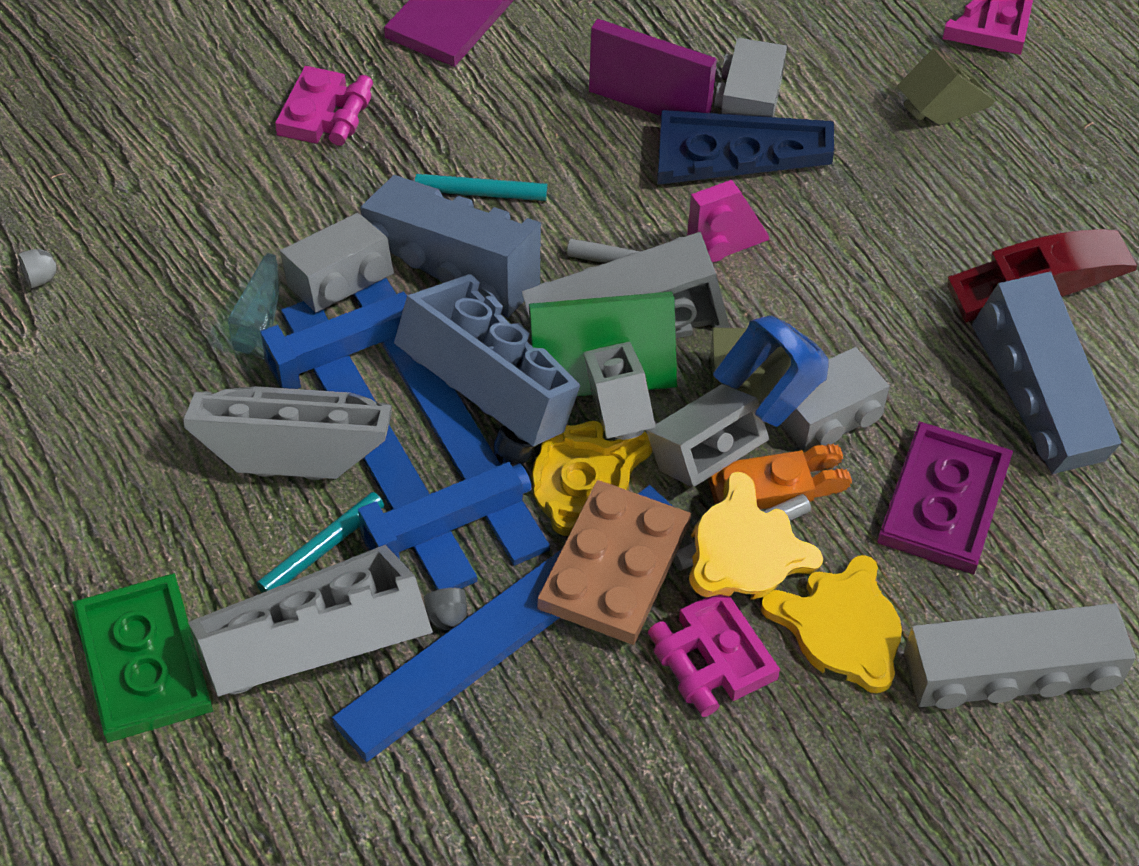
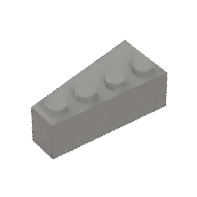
[522,232,730,338]
[188,545,433,696]

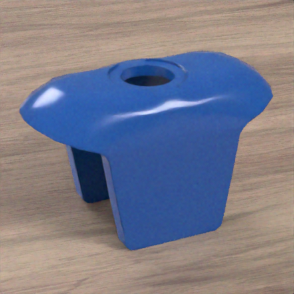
[713,315,829,427]

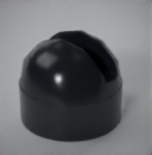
[494,425,535,466]

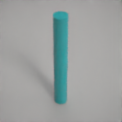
[415,174,548,201]
[256,492,384,593]

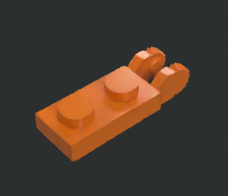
[707,443,852,509]

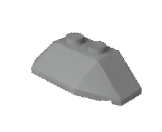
[184,386,392,480]

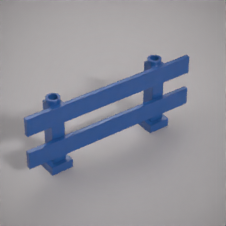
[260,278,550,590]

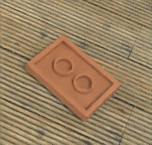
[537,480,691,645]

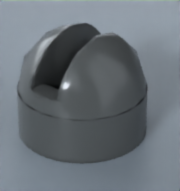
[424,588,467,631]

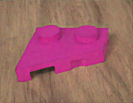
[942,0,1033,55]
[687,180,769,262]

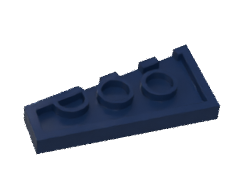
[657,110,834,185]

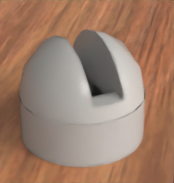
[18,249,56,289]

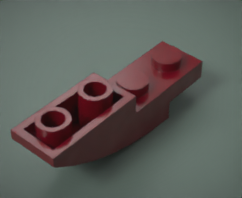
[947,229,1137,323]

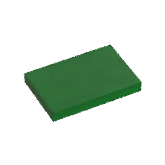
[529,291,677,396]
[72,573,213,743]

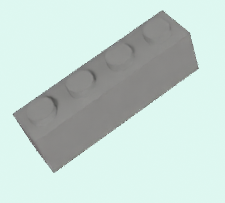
[904,603,1136,709]

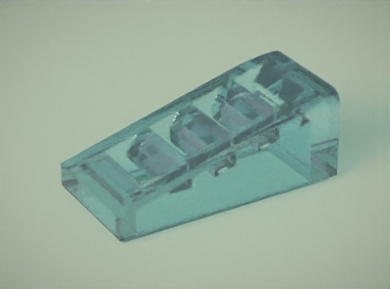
[228,253,280,358]

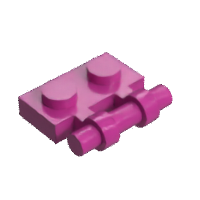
[275,66,373,146]
[648,594,780,717]

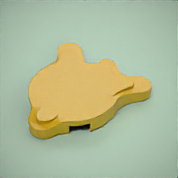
[531,421,653,536]
[689,472,823,600]
[761,555,902,693]

